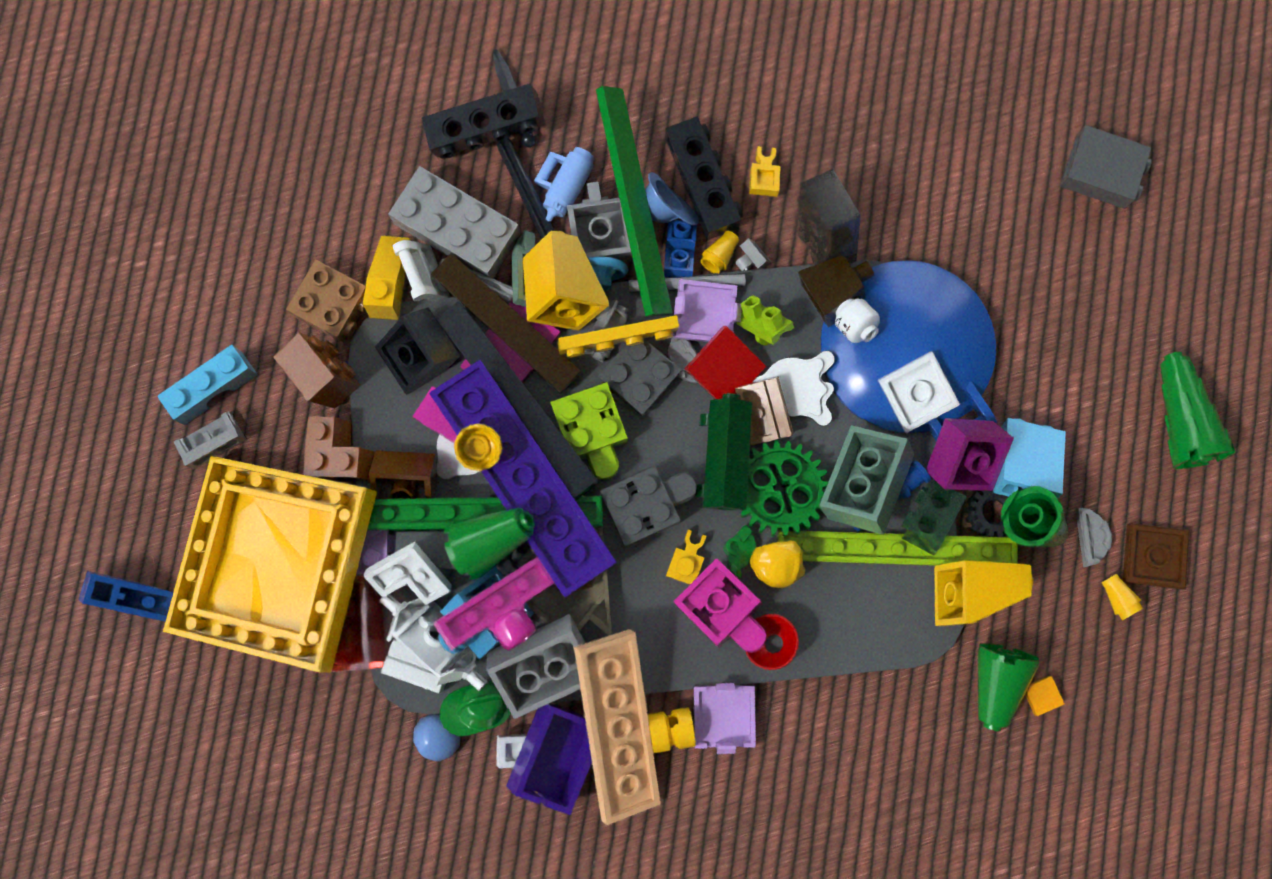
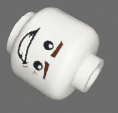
[835,299,880,343]

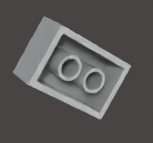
[486,614,585,719]

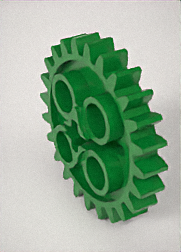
[740,440,828,538]

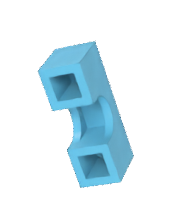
[157,345,258,425]

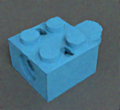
[438,567,534,659]

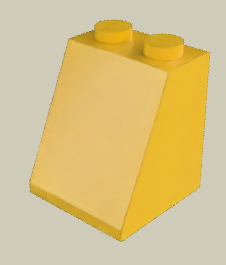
[523,230,609,331]
[934,560,1033,626]

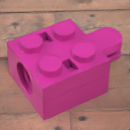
[673,558,766,653]

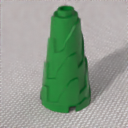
[1160,352,1235,469]

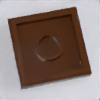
[1123,523,1190,590]

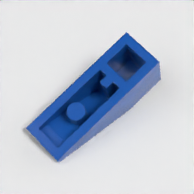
[78,571,173,622]

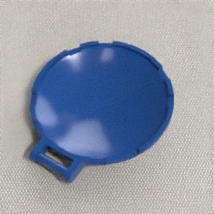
[820,260,997,441]

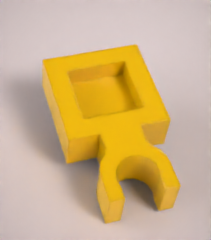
[749,146,780,197]
[666,530,706,585]

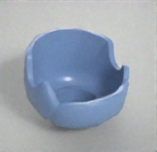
[413,714,461,761]

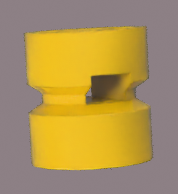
[647,707,696,753]

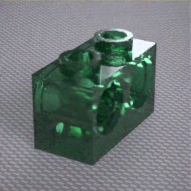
[902,480,966,556]

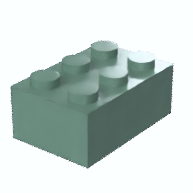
[819,425,914,535]

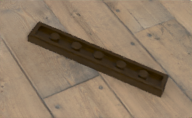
[431,253,581,394]

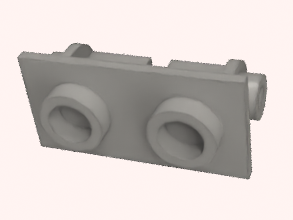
[585,300,629,362]

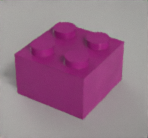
[926,418,1014,491]

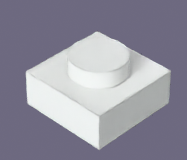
[496,734,527,768]

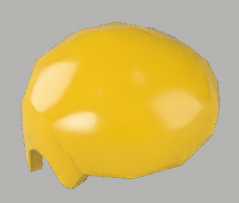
[454,424,503,471]

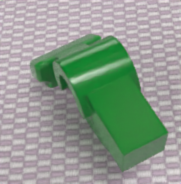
[723,525,756,579]

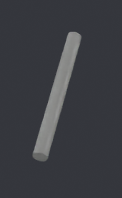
[628,274,746,292]

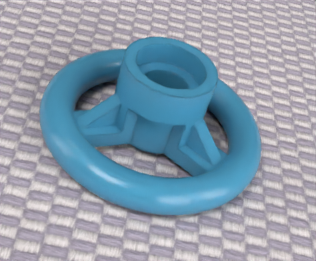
[588,257,628,291]

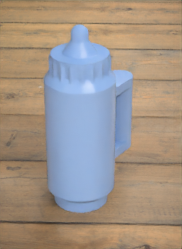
[534,147,595,221]

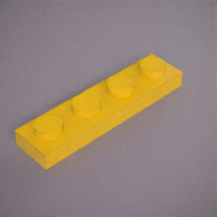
[557,315,679,357]

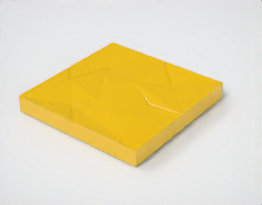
[163,456,377,673]

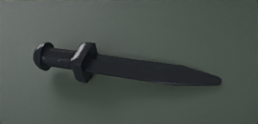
[493,49,538,148]

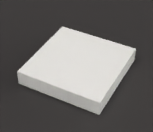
[878,351,960,433]

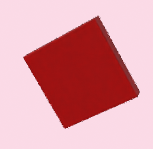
[684,326,766,399]

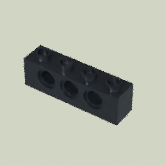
[422,83,546,159]
[665,116,743,240]

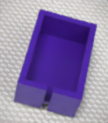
[506,703,592,815]

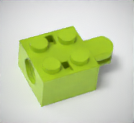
[551,382,628,480]

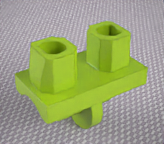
[736,295,794,346]

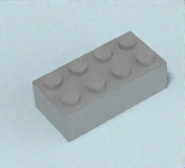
[388,166,521,278]

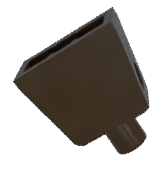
[798,256,875,327]

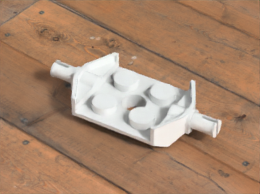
[380,594,488,691]

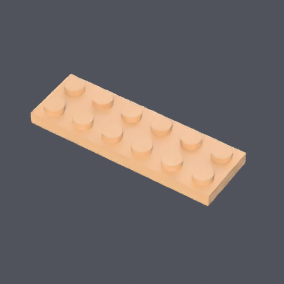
[574,629,661,825]

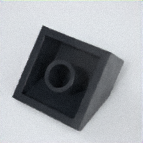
[375,307,460,395]

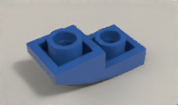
[664,220,697,278]

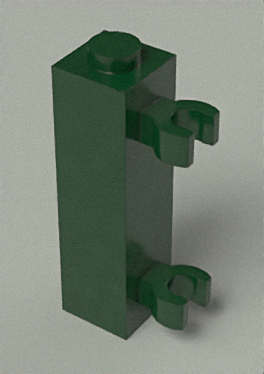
[694,394,753,511]

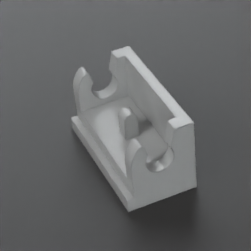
[174,412,246,469]

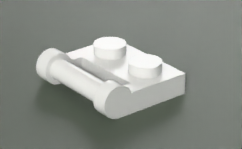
[393,240,450,301]

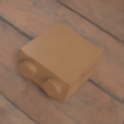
[286,259,366,343]

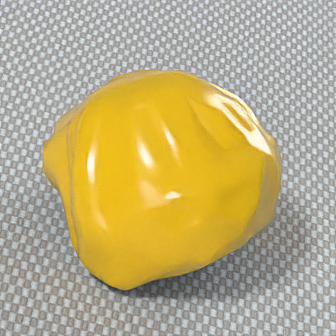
[750,540,805,588]

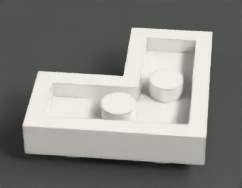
[364,541,452,605]

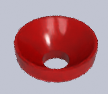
[745,614,799,670]

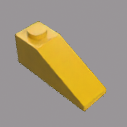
[363,236,410,320]

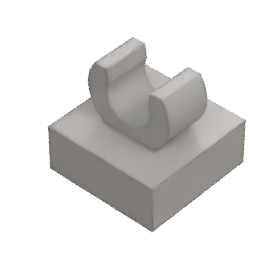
[735,238,771,272]

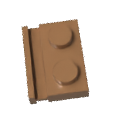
[735,377,794,445]

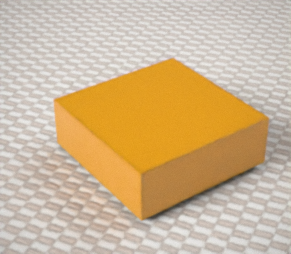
[1025,676,1064,716]

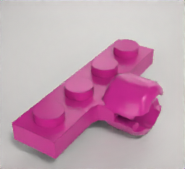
[434,557,555,651]

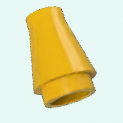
[701,230,739,274]
[1101,574,1144,620]

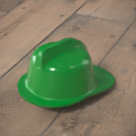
[440,681,511,736]

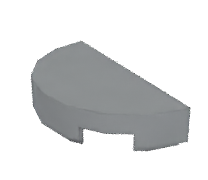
[668,336,698,383]
[1075,508,1112,567]

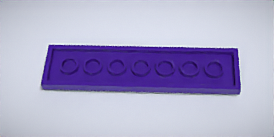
[429,360,617,598]

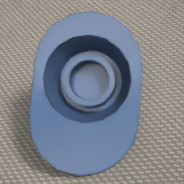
[645,172,699,225]

